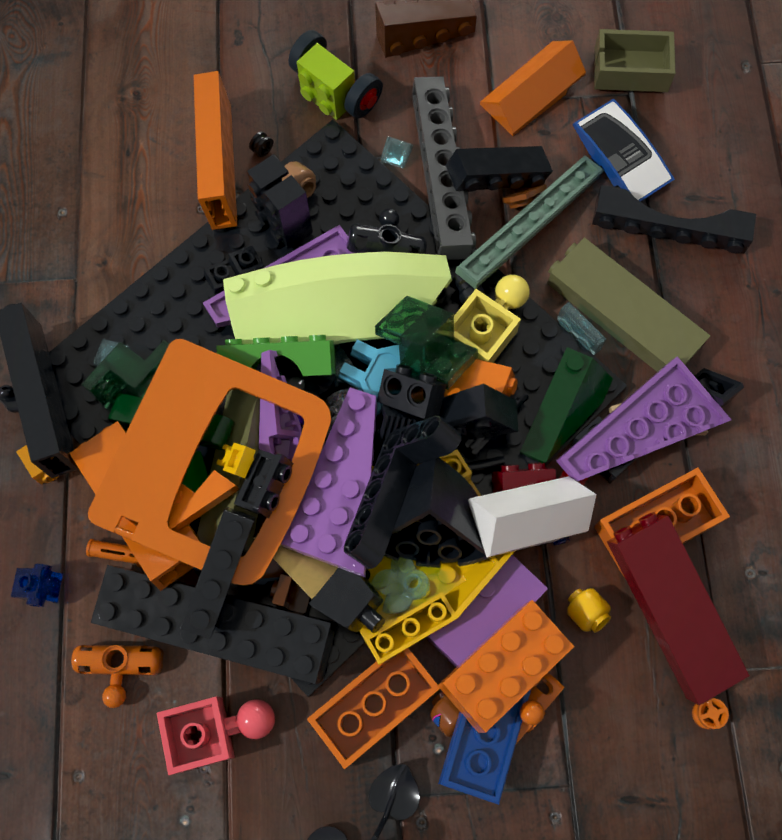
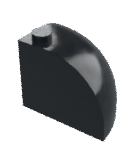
[384,457,493,568]

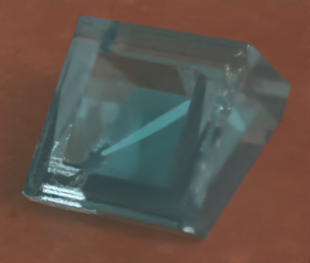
[380,136,413,168]

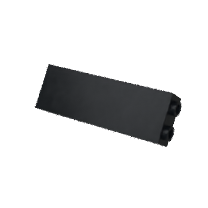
[0,303,79,478]

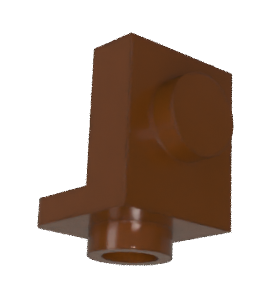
[270,574,311,614]

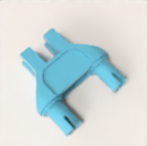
[338,339,433,417]

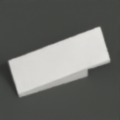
[468,476,597,557]

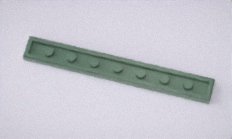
[455,156,604,289]

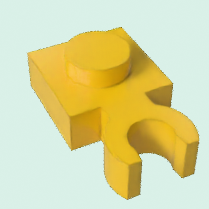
[216,443,256,478]

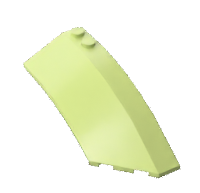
[223,252,452,356]

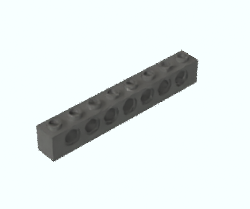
[412,77,476,260]

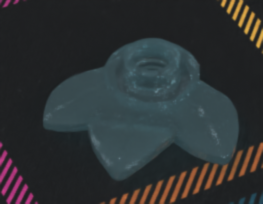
[371,557,430,614]

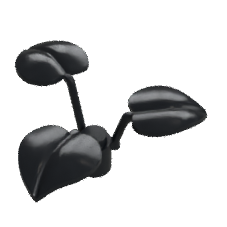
[307,764,420,840]

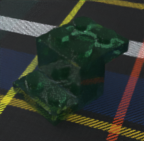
[375,296,478,390]
[82,340,169,409]

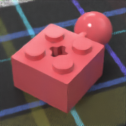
[157,696,275,775]

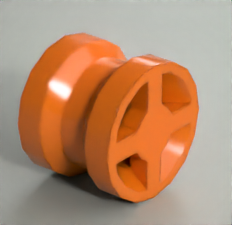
[692,698,729,729]

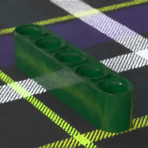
[108,393,235,450]

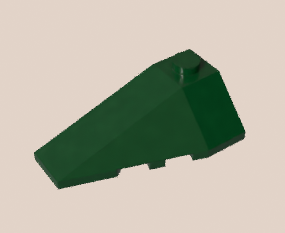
[520,347,613,464]

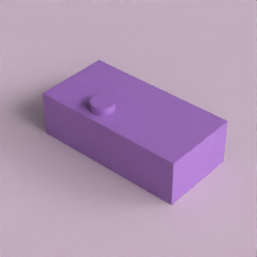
[426,555,548,668]

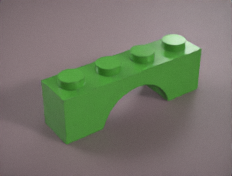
[216,335,336,376]

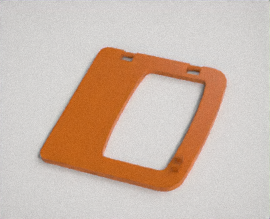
[88,339,331,586]

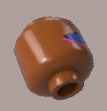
[430,692,460,737]

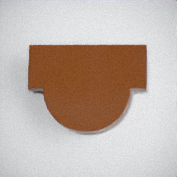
[502,184,547,209]

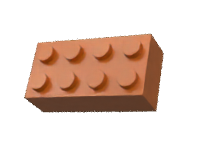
[594,467,730,576]
[437,600,575,733]
[307,648,440,769]

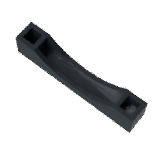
[592,185,756,253]

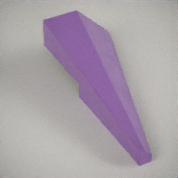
[259,350,302,462]

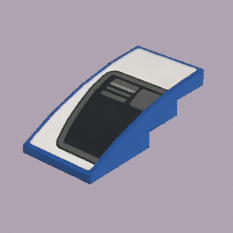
[572,98,675,201]

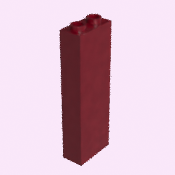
[607,512,750,705]

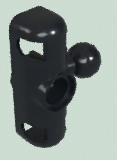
[347,209,427,254]

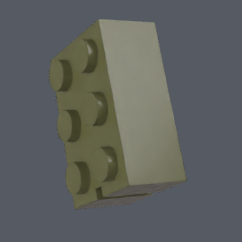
[594,29,676,92]

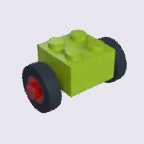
[288,30,383,120]

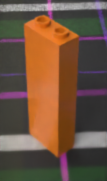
[194,71,237,230]
[69,421,202,591]

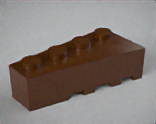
[375,0,477,58]

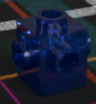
[11,564,63,607]

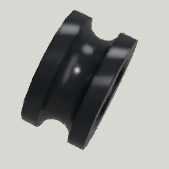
[249,131,274,157]

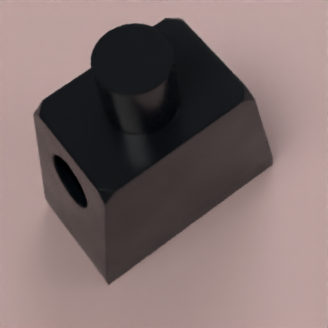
[309,568,385,633]

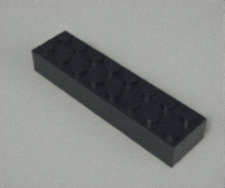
[90,565,337,684]

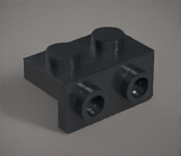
[234,449,294,518]

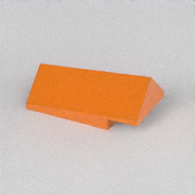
[480,40,586,136]

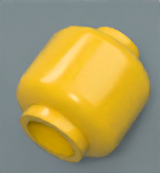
[567,588,611,633]

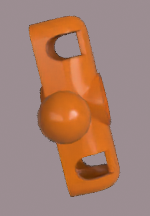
[71,645,163,708]
[516,673,564,744]

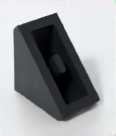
[694,368,744,408]

